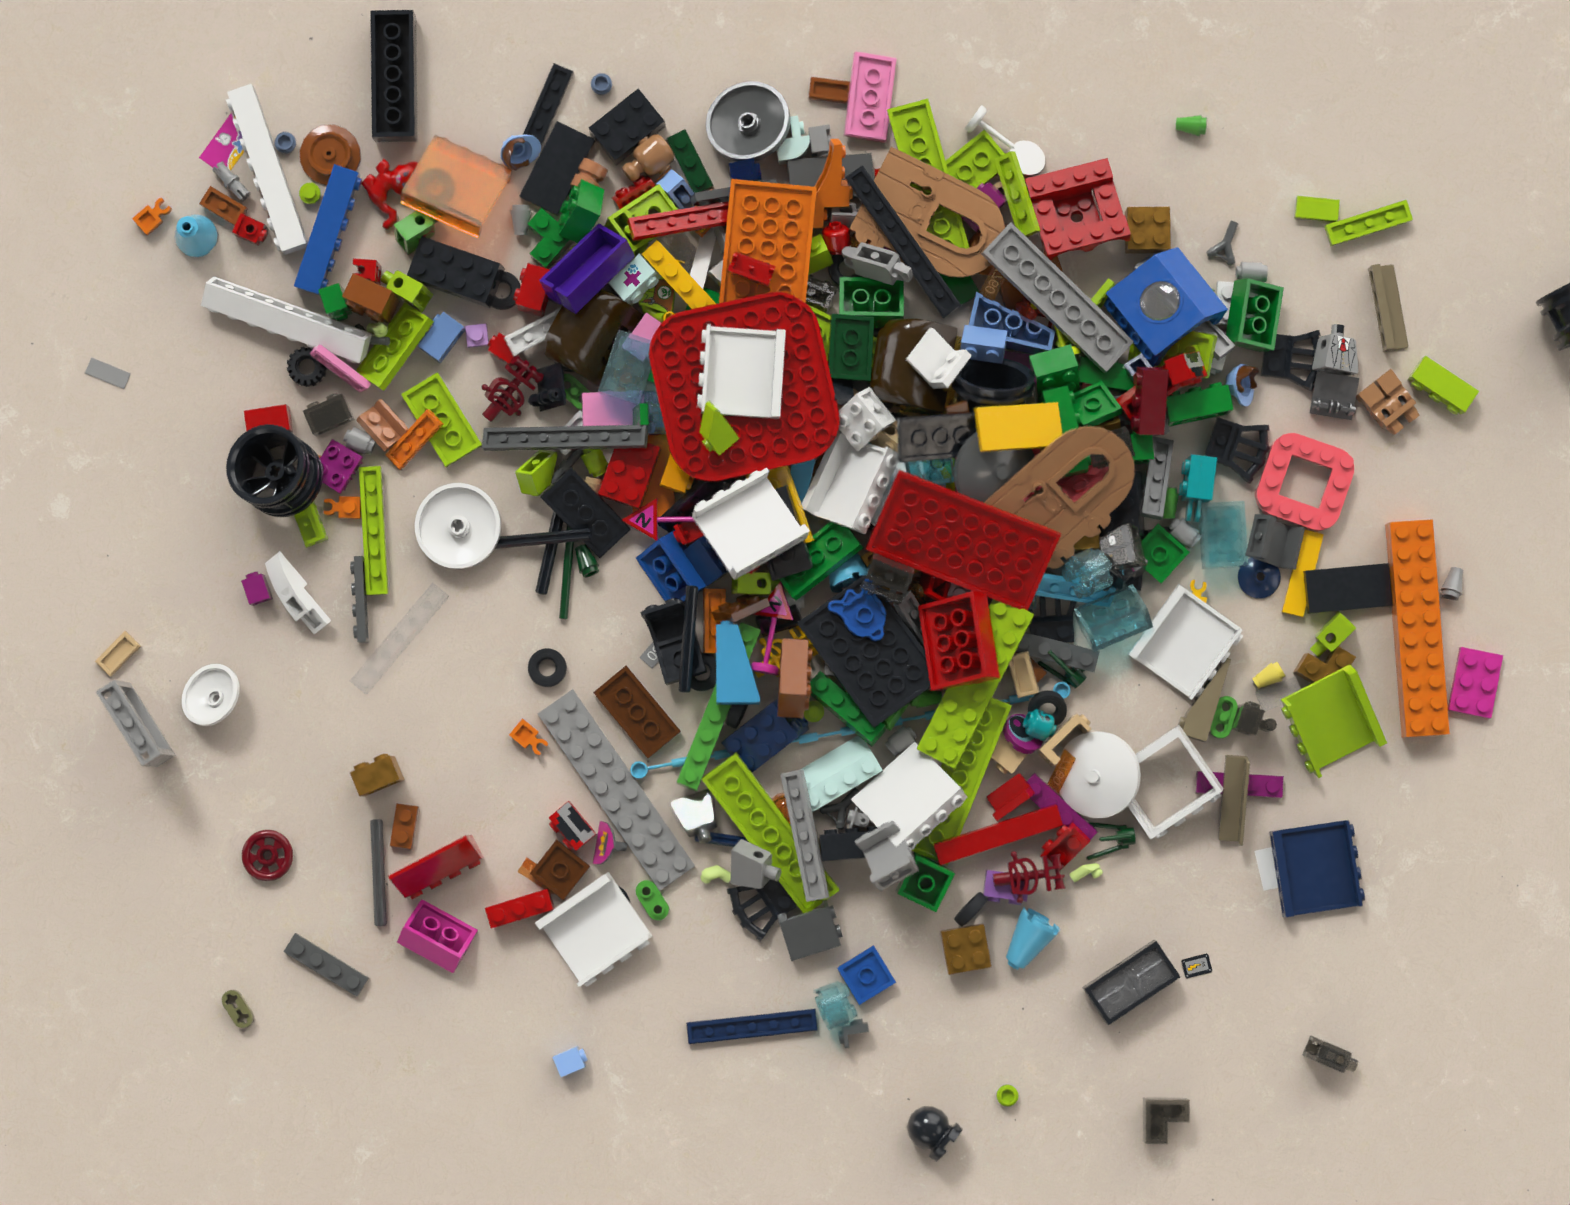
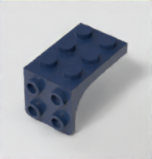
[721,699,809,773]

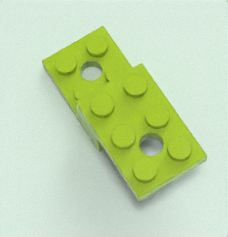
[569,184,678,259]

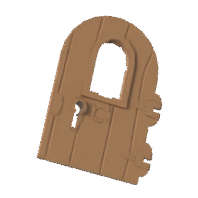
[849,147,1005,278]
[984,426,1135,569]

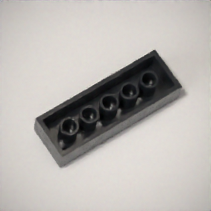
[370,10,418,142]

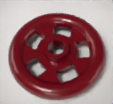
[242,830,293,881]

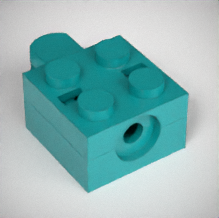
[1178,454,1217,522]

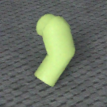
[366,322,388,338]
[1070,863,1103,882]
[700,865,731,884]

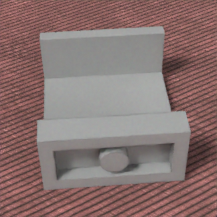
[855,820,918,891]

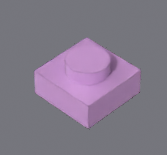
[465,323,489,348]

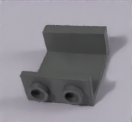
[1245,514,1305,570]
[777,900,843,961]

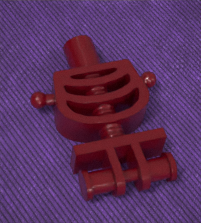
[481,355,544,422]
[993,851,1066,904]

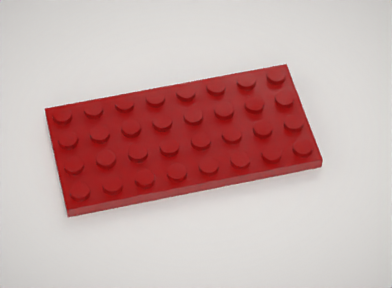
[866,470,1061,611]

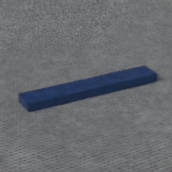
[686,1008,818,1044]

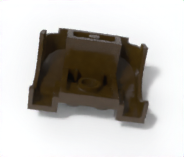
[544,289,644,389]
[870,319,958,413]

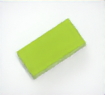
[1294,196,1340,222]

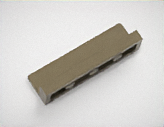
[1368,264,1408,352]
[1218,755,1250,846]

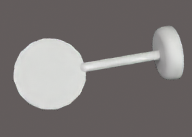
[964,105,1045,176]

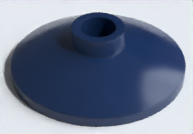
[1238,558,1281,599]

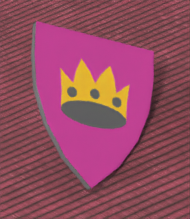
[593,821,627,865]

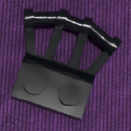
[1261,330,1321,391]
[1204,417,1270,484]
[1028,595,1077,643]
[727,879,797,942]

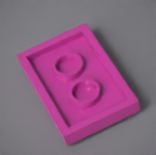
[1448,647,1503,719]

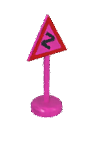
[622,498,695,541]
[750,582,793,676]

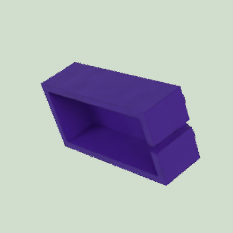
[539,223,635,314]

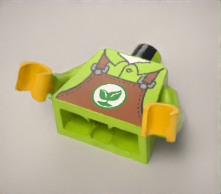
[639,260,685,323]

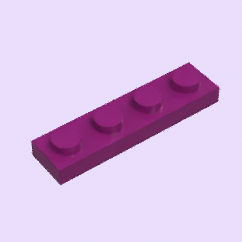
[1195,771,1284,798]
[1027,773,1098,839]

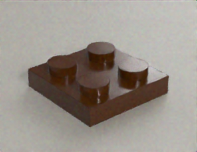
[712,594,770,622]
[530,839,590,900]

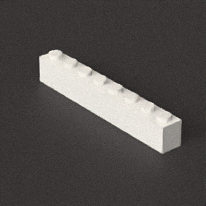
[226,84,308,255]
[201,277,372,363]

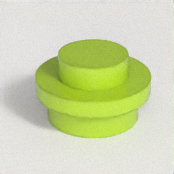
[299,183,321,204]
[804,701,824,722]
[997,1085,1018,1107]

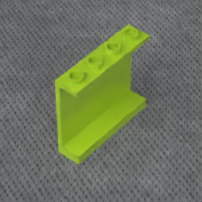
[1281,664,1387,778]

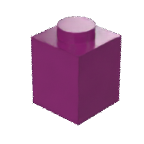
[241,571,273,606]

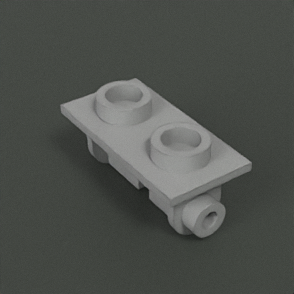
[846,807,869,828]

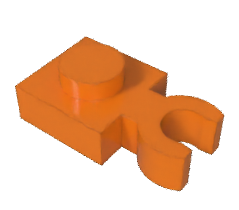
[132,198,172,236]
[324,496,361,519]
[509,718,549,755]

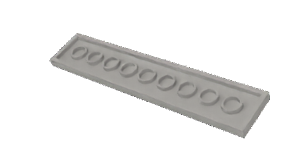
[538,689,695,891]

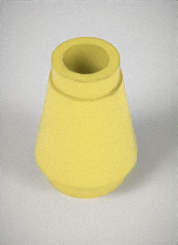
[1252,662,1286,689]

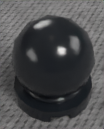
[907,1106,963,1162]

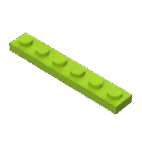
[359,466,389,596]

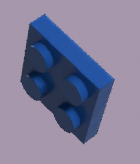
[837,945,896,1005]

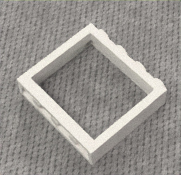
[1128,725,1224,839]

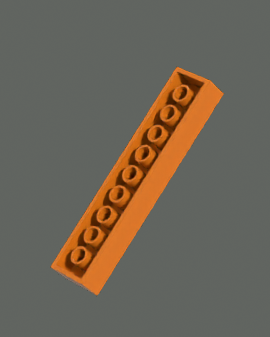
[1385,519,1450,738]

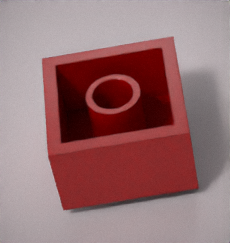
[513,263,550,317]

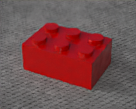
[598,443,661,509]

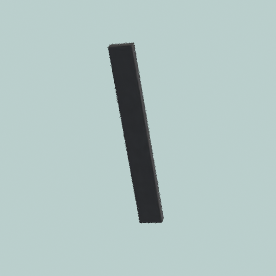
[845,165,961,318]

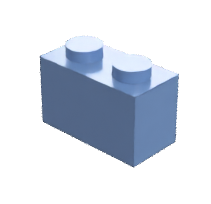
[418,312,465,364]
[960,325,1007,364]

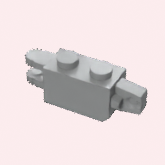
[842,242,913,285]

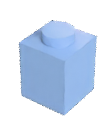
[553,1046,588,1077]

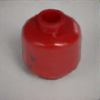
[822,221,851,255]

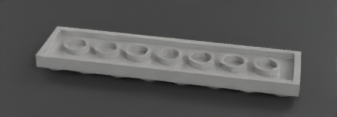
[981,222,1134,373]

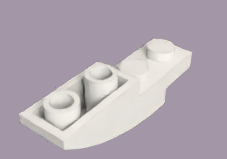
[265,551,331,634]

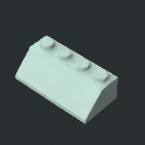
[800,735,883,812]

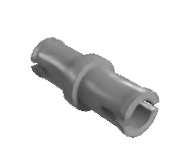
[212,161,251,202]

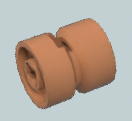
[570,158,608,187]

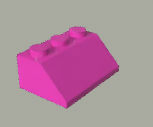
[397,899,478,973]

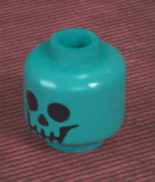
[1023,709,1057,741]

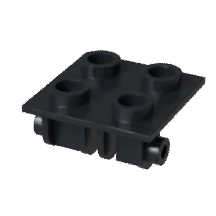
[528,363,566,412]

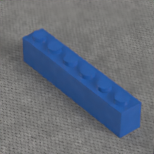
[294,164,362,295]

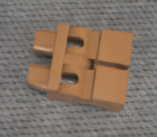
[1356,369,1420,435]

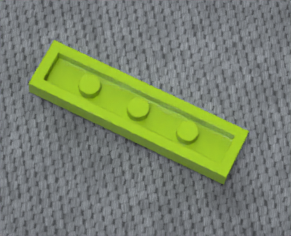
[994,151,1040,237]
[1324,200,1413,246]

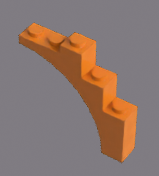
[813,139,853,228]

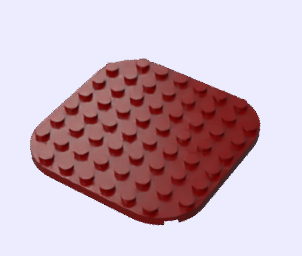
[649,292,839,482]

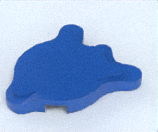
[828,578,886,641]

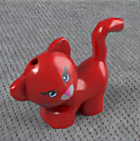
[361,158,421,229]

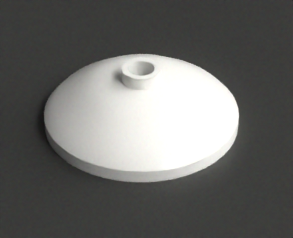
[182,664,240,726]

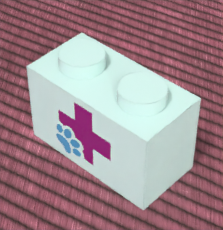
[609,253,662,305]

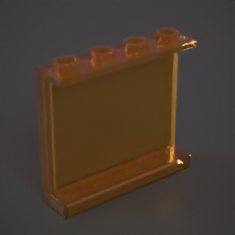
[400,135,512,238]

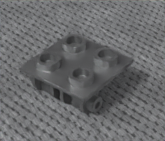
[1309,371,1359,420]

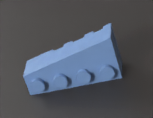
[969,292,1055,355]

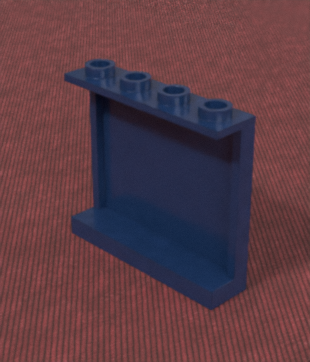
[1269,820,1365,917]

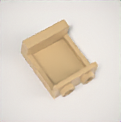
[1036,713,1091,767]

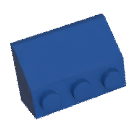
[636,530,707,602]

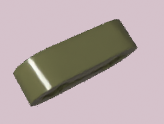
[222,990,254,1028]

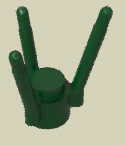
[1038,650,1087,689]
[1086,822,1136,860]

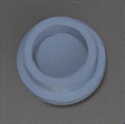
[591,73,612,95]
[275,132,296,154]

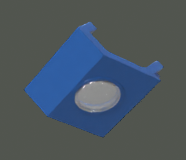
[1103,247,1228,367]

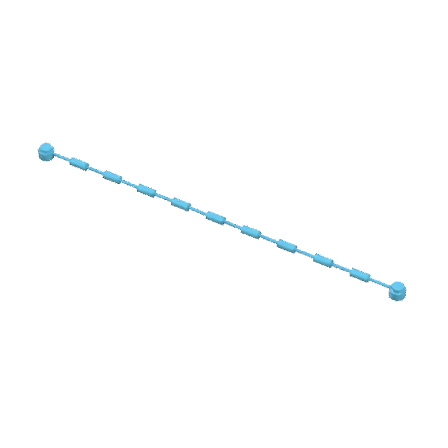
[630,682,1070,778]

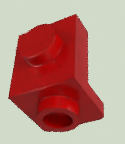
[673,522,704,545]

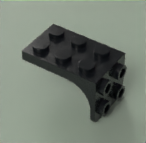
[640,598,707,685]

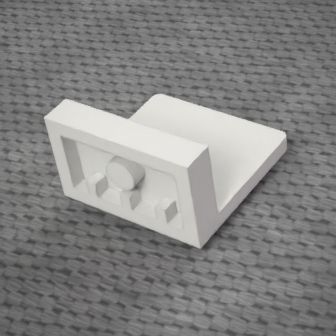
[906,328,972,389]
[839,387,896,451]

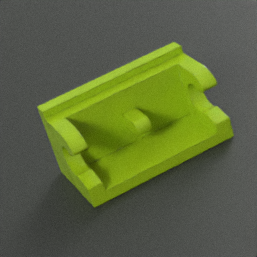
[294,501,328,548]

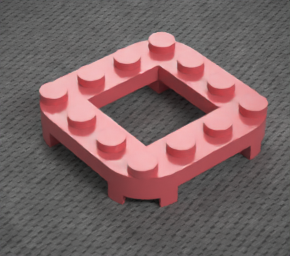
[1255,433,1354,532]

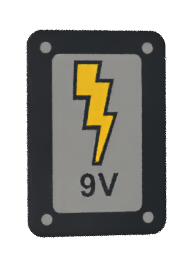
[1181,953,1212,978]

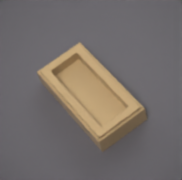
[95,631,141,677]
[1009,651,1040,698]

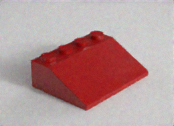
[918,591,1000,691]
[388,835,484,900]

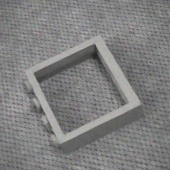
[96,680,176,767]

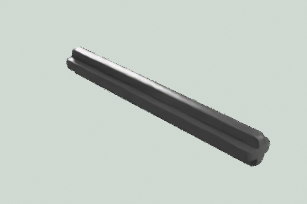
[370,819,387,926]

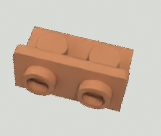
[356,399,408,452]

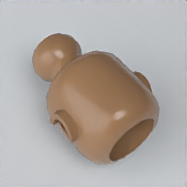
[622,134,674,182]

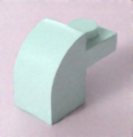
[777,116,810,165]

